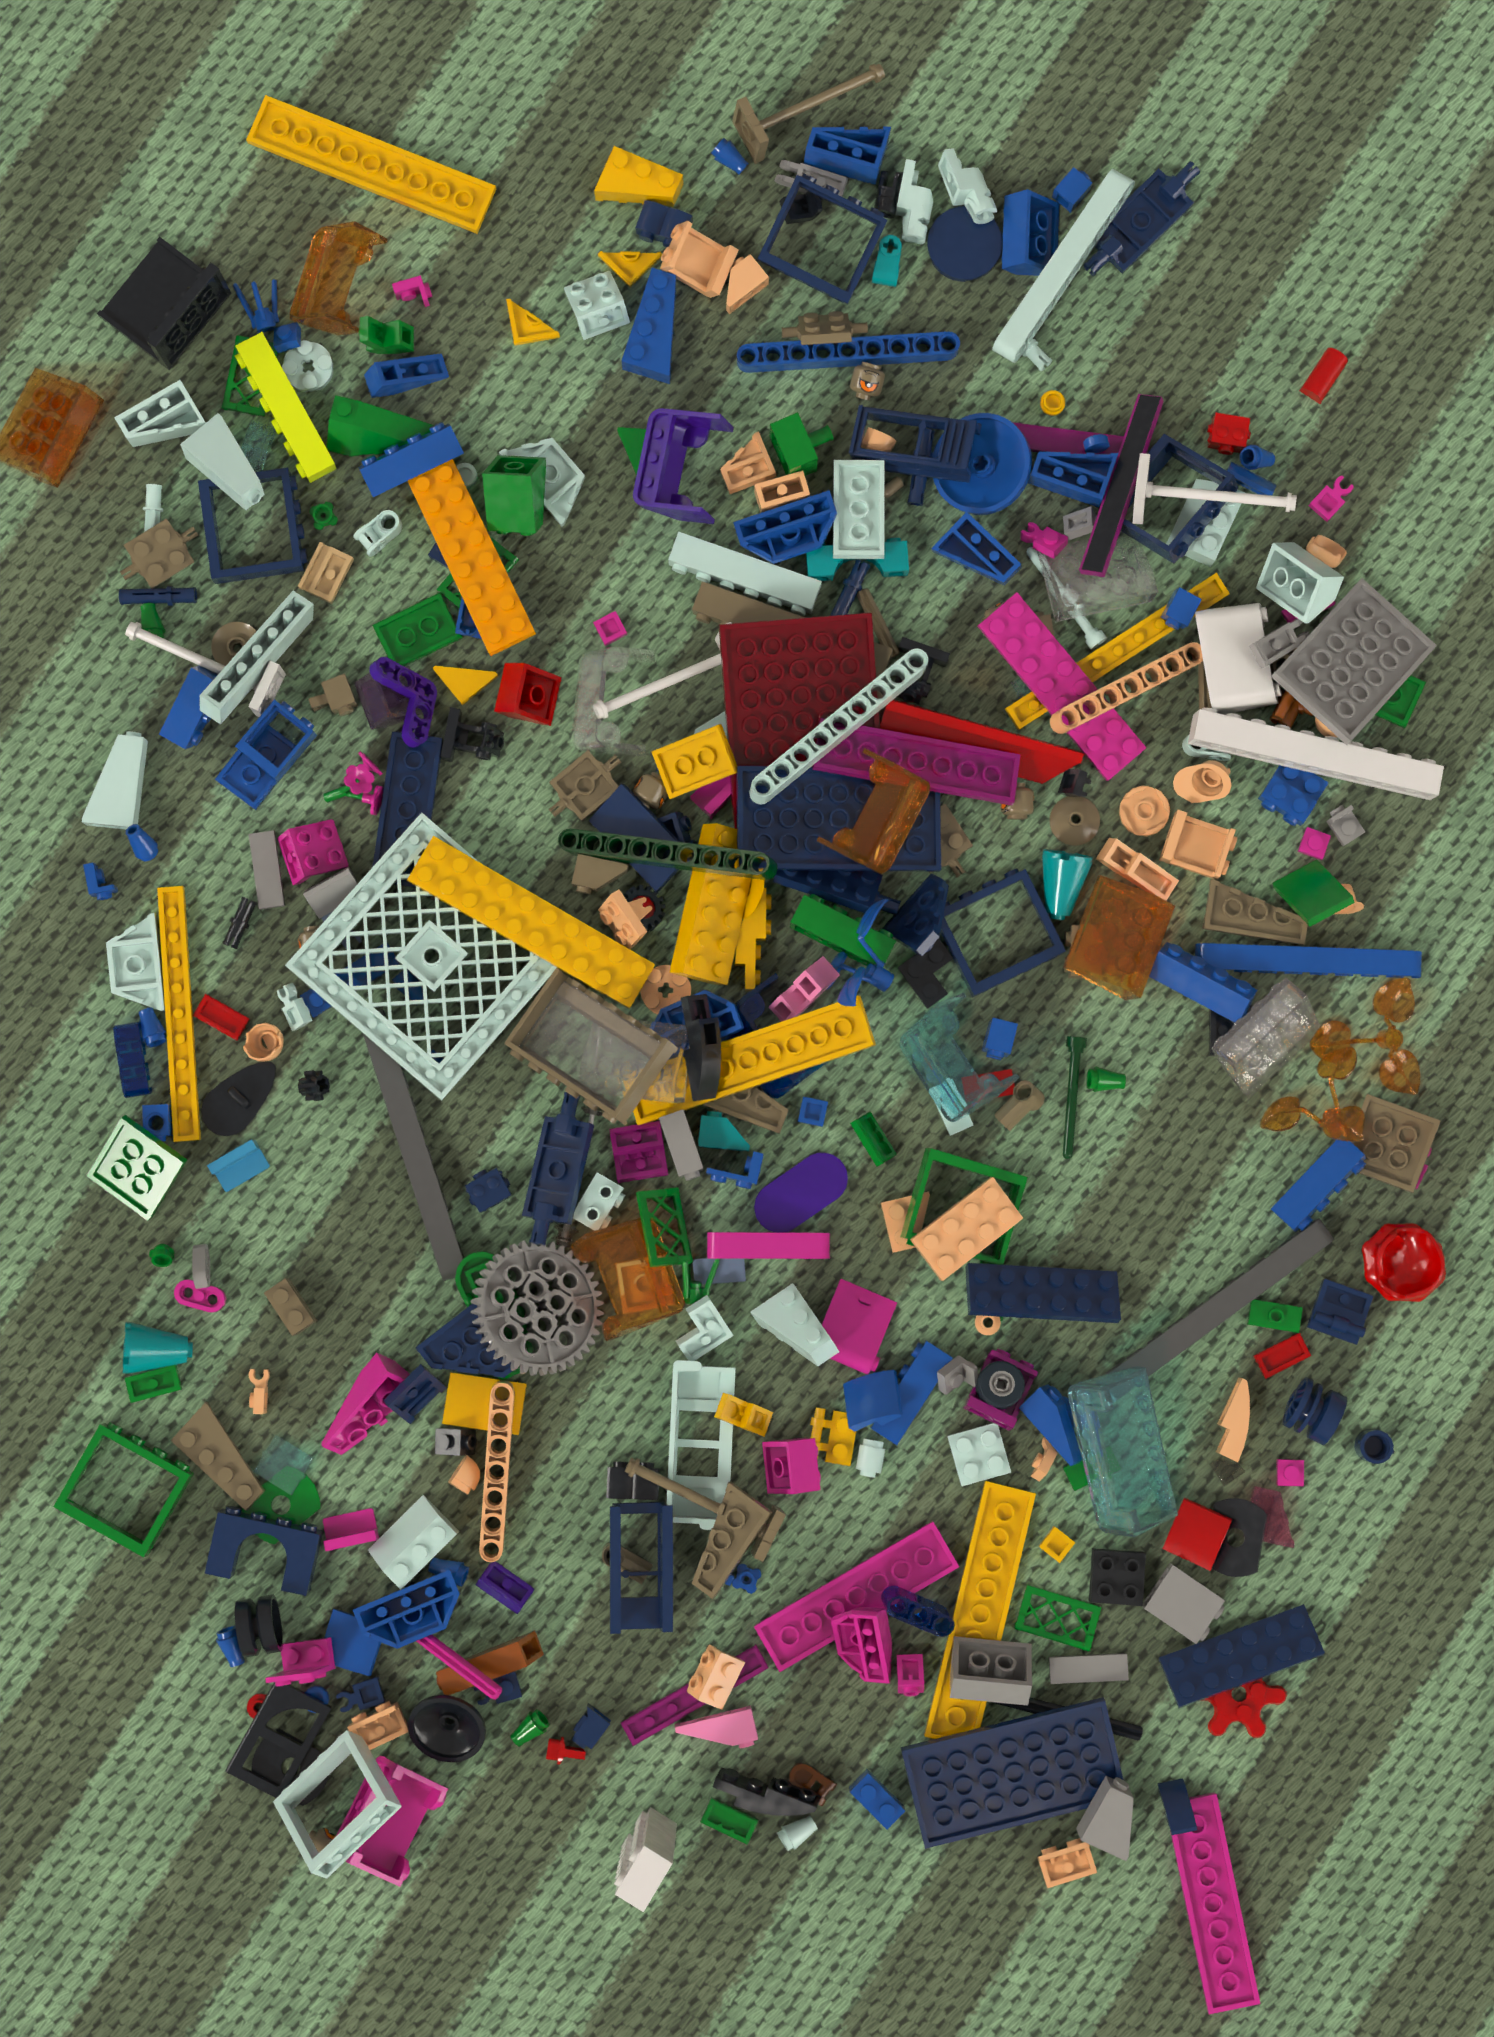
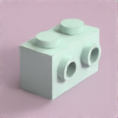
[573,1173,626,1233]

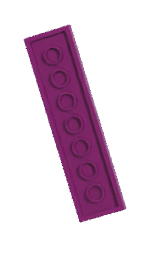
[812,718,1020,806]

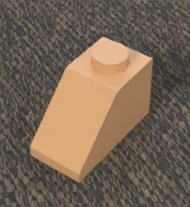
[726,254,769,314]

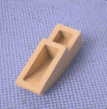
[1096,838,1179,902]
[1216,1378,1250,1462]

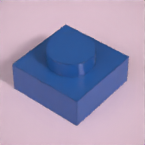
[273,322,301,353]
[798,1097,828,1127]

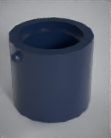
[1354,1429,1395,1464]

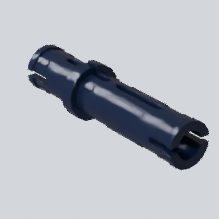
[907,428,935,506]
[830,559,871,616]
[119,586,197,606]

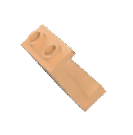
[660,221,739,298]
[1159,810,1238,880]

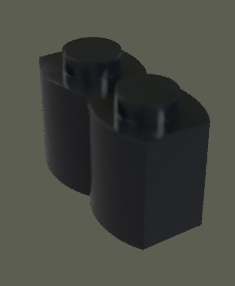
[606,1461,659,1500]

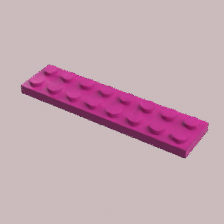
[977,592,1146,781]
[754,1521,959,1672]
[1170,1792,1261,2014]

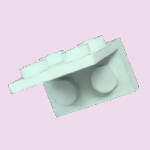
[564,271,630,340]

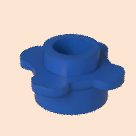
[732,1564,761,1594]

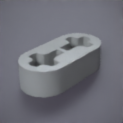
[192,1244,210,1289]

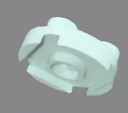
[282,340,333,392]

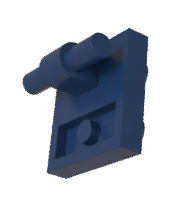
[1307,1279,1373,1345]

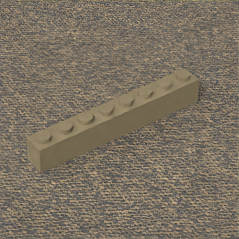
[692,581,893,678]

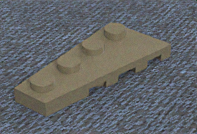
[171,1402,265,1511]
[692,1481,772,1599]

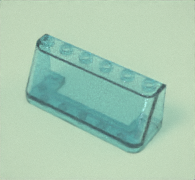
[1068,1366,1178,1537]

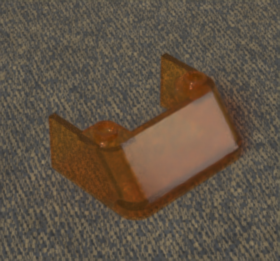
[290,221,387,335]
[816,748,930,874]

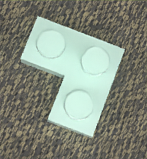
[676,1295,733,1361]

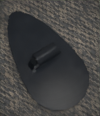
[201,1061,276,1136]

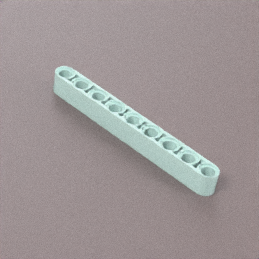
[992,169,1135,363]
[749,648,928,804]

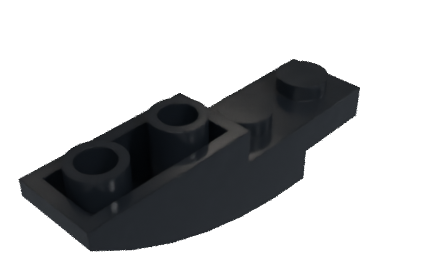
[681,994,721,1101]
[713,1767,822,1816]

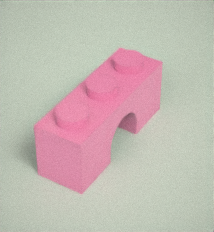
[769,956,840,1022]

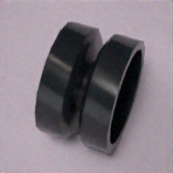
[234,1594,283,1658]

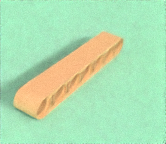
[1050,642,1203,734]
[479,1380,515,1562]

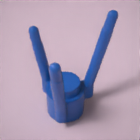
[233,279,280,333]

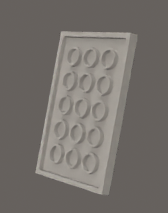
[1271,578,1437,745]

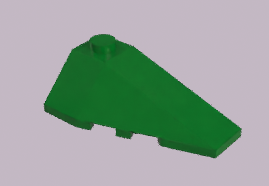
[326,395,434,457]

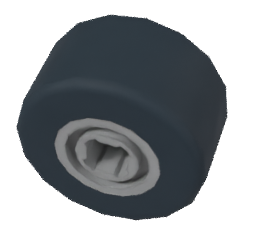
[976,1361,1024,1410]

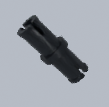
[222,896,257,949]

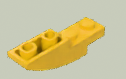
[735,888,771,992]

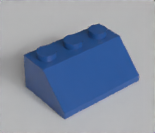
[1002,189,1059,276]

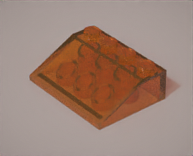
[0,368,104,488]
[1063,875,1175,1000]

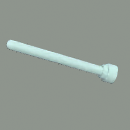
[1026,547,1107,650]

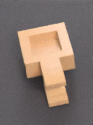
[249,1369,270,1414]
[1031,1437,1058,1482]

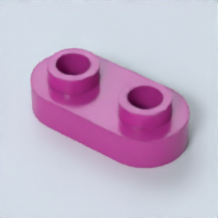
[174,1280,226,1313]

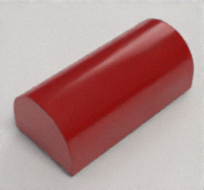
[1299,347,1348,404]

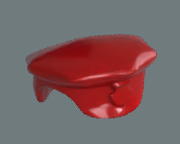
[1362,1223,1446,1302]

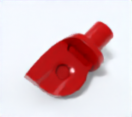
[546,1737,586,1765]

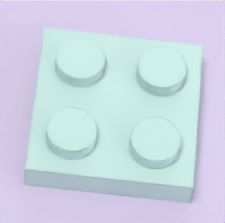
[947,1423,1011,1486]

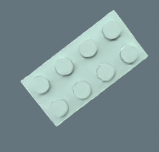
[833,460,884,559]

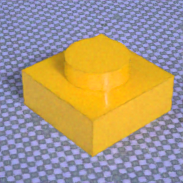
[1039,1526,1075,1563]

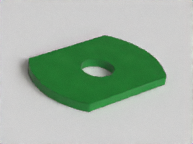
[242,1465,321,1545]

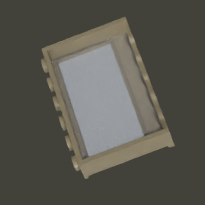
[504,968,679,1126]

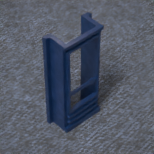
[849,405,982,483]
[610,1502,673,1634]

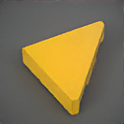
[598,251,662,288]
[506,299,560,346]
[433,666,498,705]

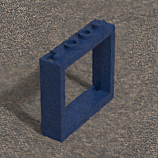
[757,173,887,305]
[1121,434,1238,564]
[198,467,308,584]
[940,868,1066,998]

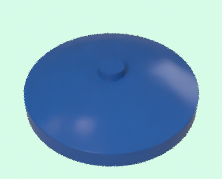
[933,413,1032,515]

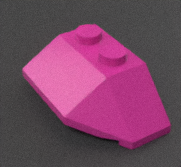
[831,1607,892,1684]

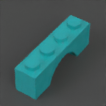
[806,538,909,581]

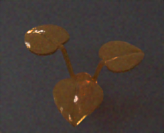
[1310,978,1420,1095]
[1260,1047,1365,1141]

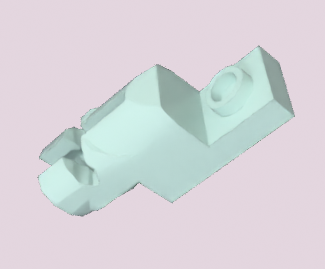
[938,148,997,224]
[896,159,933,244]

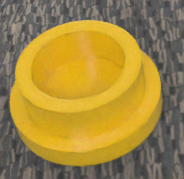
[1040,390,1065,416]

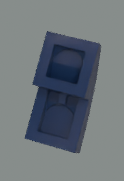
[1157,1778,1197,1835]

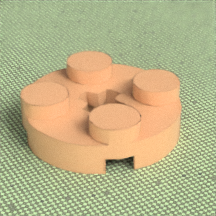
[640,965,691,1015]

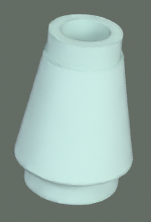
[777,1815,818,1851]

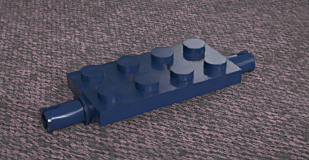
[1083,161,1200,276]
[773,870,901,916]
[522,1092,594,1246]

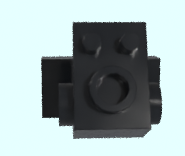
[895,637,950,704]
[441,707,504,762]

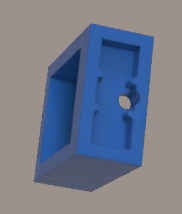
[235,699,317,782]

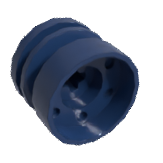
[1282,1377,1347,1446]

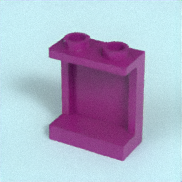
[963,1349,1038,1431]

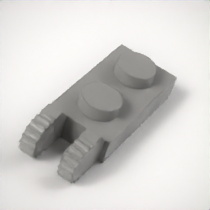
[774,160,848,199]
[1249,618,1310,668]

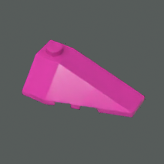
[321,1353,410,1455]

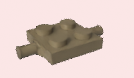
[782,311,868,345]
[120,518,199,588]
[549,750,622,822]
[929,804,973,878]

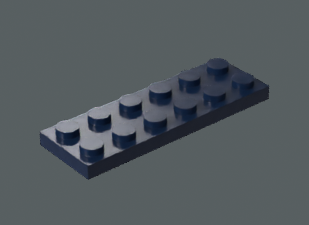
[373,731,443,889]
[965,1263,1121,1323]
[1159,1604,1325,1709]

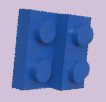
[1258,765,1328,826]

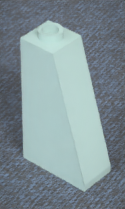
[180,413,265,510]
[82,731,148,830]

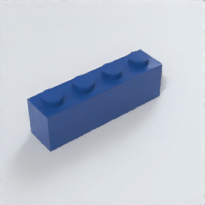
[358,422,464,497]
[1148,942,1257,1024]
[1271,1134,1366,1232]
[870,1340,953,1445]

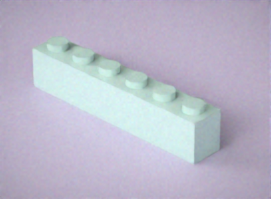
[668,532,822,616]
[200,591,314,724]

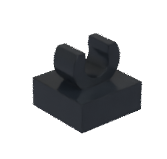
[1058,769,1091,797]

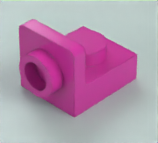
[392,275,432,307]
[896,1654,924,1697]

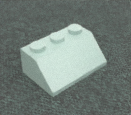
[1166,479,1245,567]
[1256,542,1344,623]
[368,1495,459,1590]

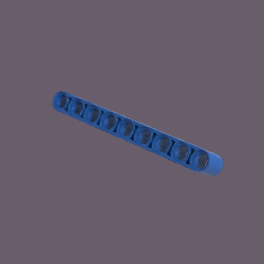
[737,331,960,373]
[1195,943,1422,978]

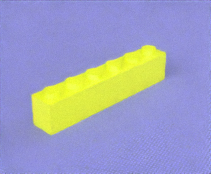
[235,332,336,483]

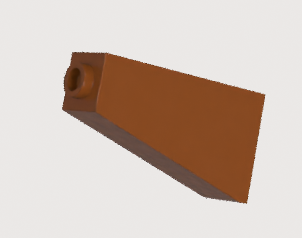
[436,1630,544,1695]

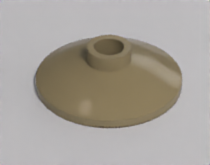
[211,622,256,666]
[1049,796,1100,846]

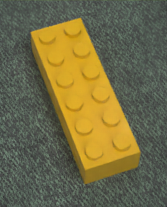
[669,823,751,985]

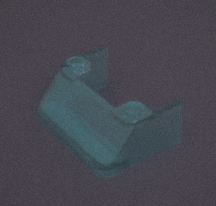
[900,993,1020,1122]

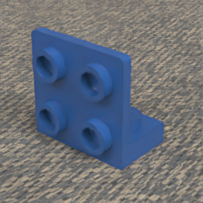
[706,1151,764,1189]

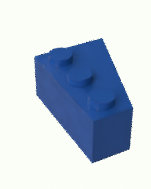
[804,127,891,185]
[1028,452,1118,508]
[931,512,1022,586]
[159,666,218,749]

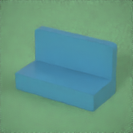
[207,1139,270,1192]

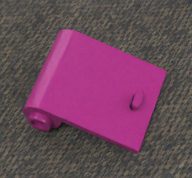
[822,1279,897,1375]

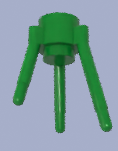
[682,1259,720,1304]

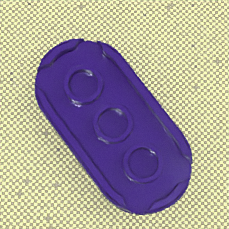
[754,1153,848,1233]

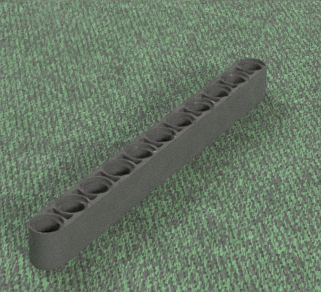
[363,1008,464,1281]
[1094,1218,1334,1404]

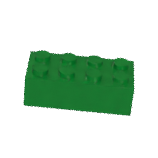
[790,894,896,967]

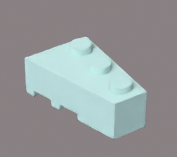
[114,380,206,447]
[750,1283,839,1366]

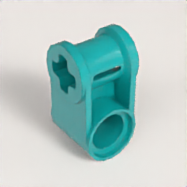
[872,235,902,287]

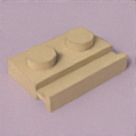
[298,542,354,604]

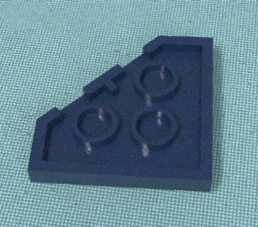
[882,873,949,956]
[416,1304,512,1378]

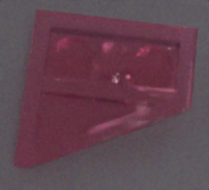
[1243,1486,1295,1548]

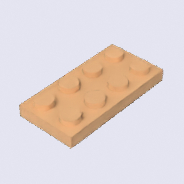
[910,1177,1023,1281]

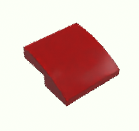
[1162,1498,1233,1571]

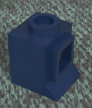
[572,1703,611,1749]

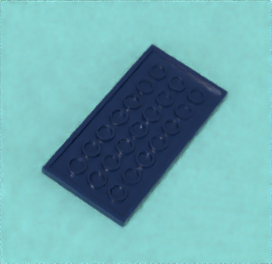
[736,766,941,872]
[901,1697,1123,1849]

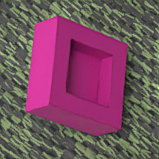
[593,611,627,646]
[1297,827,1331,860]
[1277,1459,1304,1486]

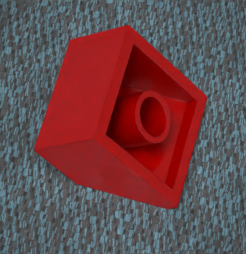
[494,663,562,726]

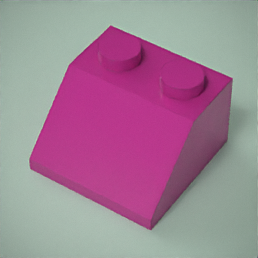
[762,1438,821,1494]

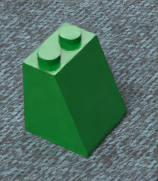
[482,455,546,536]

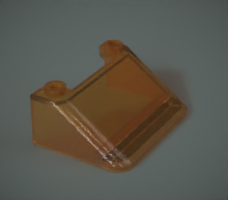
[571,1218,685,1341]

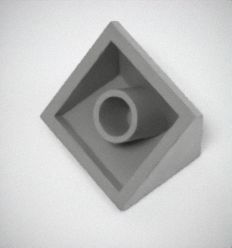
[303,866,358,919]

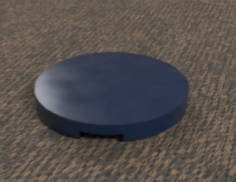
[927,206,1002,282]

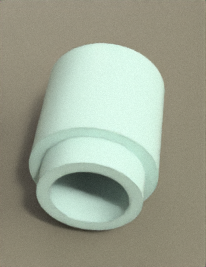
[856,1438,885,1478]

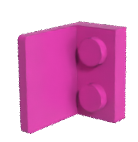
[277,819,349,885]
[265,1637,335,1686]

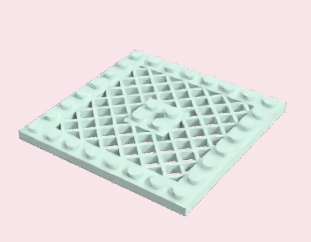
[285,813,557,1101]

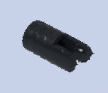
[874,171,903,219]

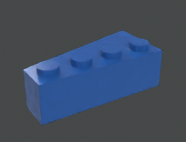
[621,268,676,384]

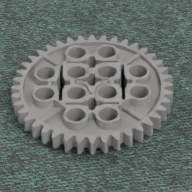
[471,1241,604,1376]

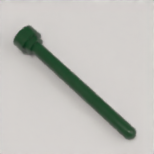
[1063,1036,1087,1159]

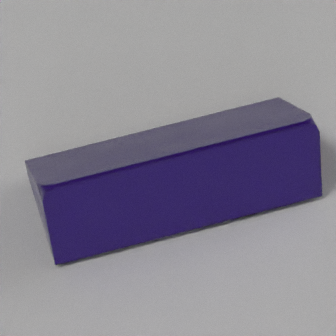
[475,1561,535,1614]

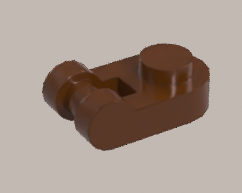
[789,1762,837,1806]

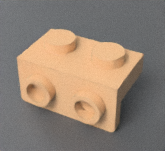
[687,1644,745,1710]
[347,1701,408,1750]
[1037,1838,1097,1889]

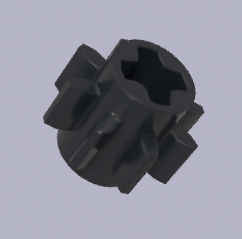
[298,1070,330,1101]

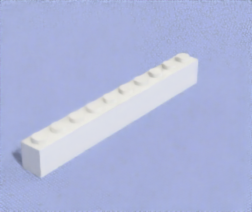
[1188,708,1444,800]

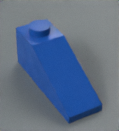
[364,353,449,398]
[1019,1384,1083,1466]

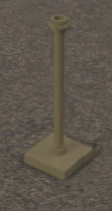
[732,64,885,164]
[625,1457,786,1562]

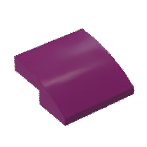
[609,1121,668,1183]

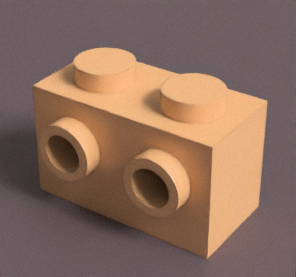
[754,471,810,513]

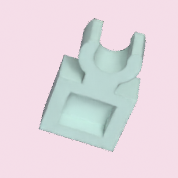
[277,983,312,1031]

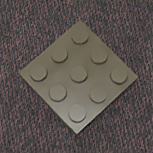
[1349,1094,1441,1193]

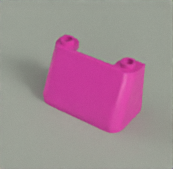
[336,1756,448,1887]

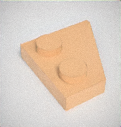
[720,432,777,494]
[881,1192,930,1253]

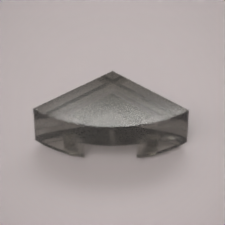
[1209,1460,1245,1486]

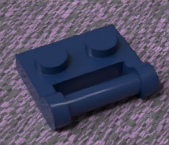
[383,1364,448,1424]

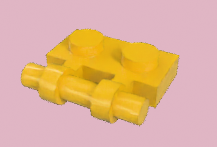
[810,1407,856,1466]

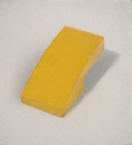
[714,1393,773,1437]

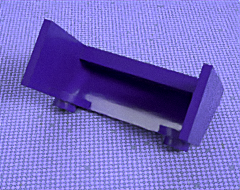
[633,408,734,524]

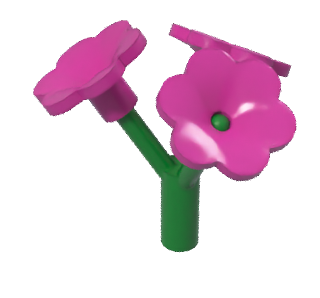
[323,751,383,816]

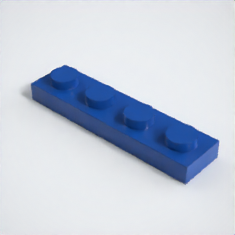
[300,943,400,1018]

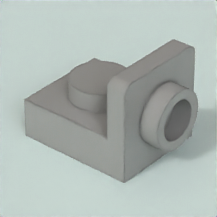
[1063,506,1097,541]
[1326,805,1365,846]
[937,1355,978,1395]

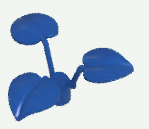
[826,899,894,1006]

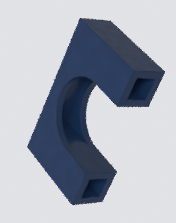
[205,1506,323,1596]

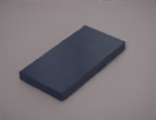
[589,784,692,892]

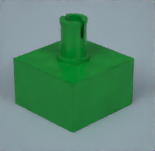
[769,412,834,476]

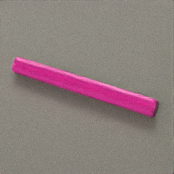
[416,1635,502,1700]

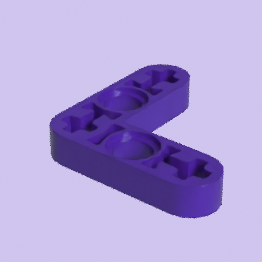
[369,657,437,748]

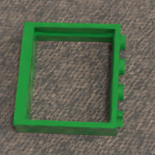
[900,1148,1028,1265]
[53,1422,194,1558]

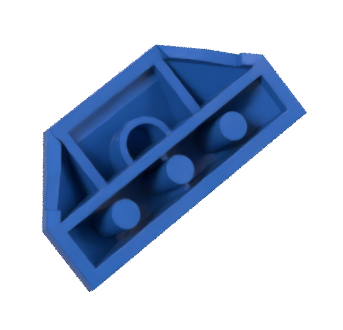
[733,490,837,564]
[651,990,744,1061]
[353,1569,460,1649]

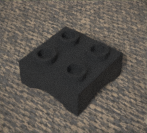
[1089,1548,1146,1606]

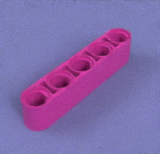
[707,1232,830,1259]

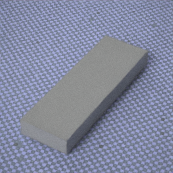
[249,830,285,910]
[1049,1653,1129,1684]

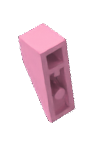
[675,1705,758,1748]

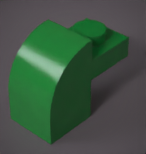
[359,316,414,354]

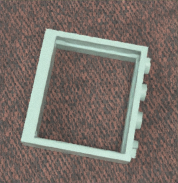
[273,1730,402,1879]

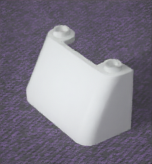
[1195,603,1282,715]

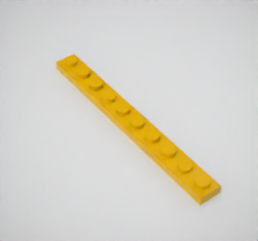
[1005,573,1230,730]
[157,886,201,1142]

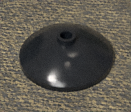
[408,1695,486,1762]

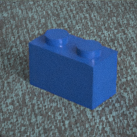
[982,1018,1018,1060]
[849,1769,905,1830]

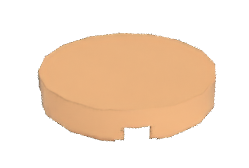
[1119,786,1170,837]

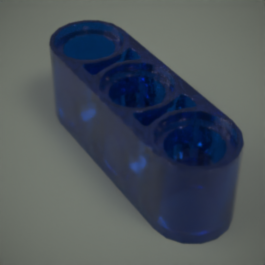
[113,1021,152,1098]
[881,1586,955,1637]

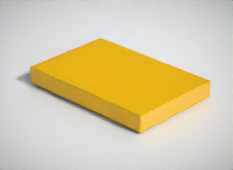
[652,724,737,799]
[442,1372,527,1435]

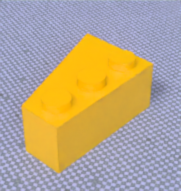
[594,146,684,207]

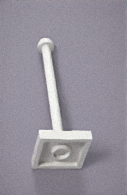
[1133,453,1297,524]
[125,622,286,717]
[593,622,732,719]

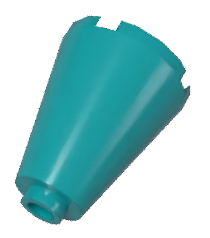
[1042,849,1093,920]
[122,1322,193,1374]

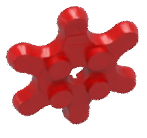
[1201,1678,1287,1738]

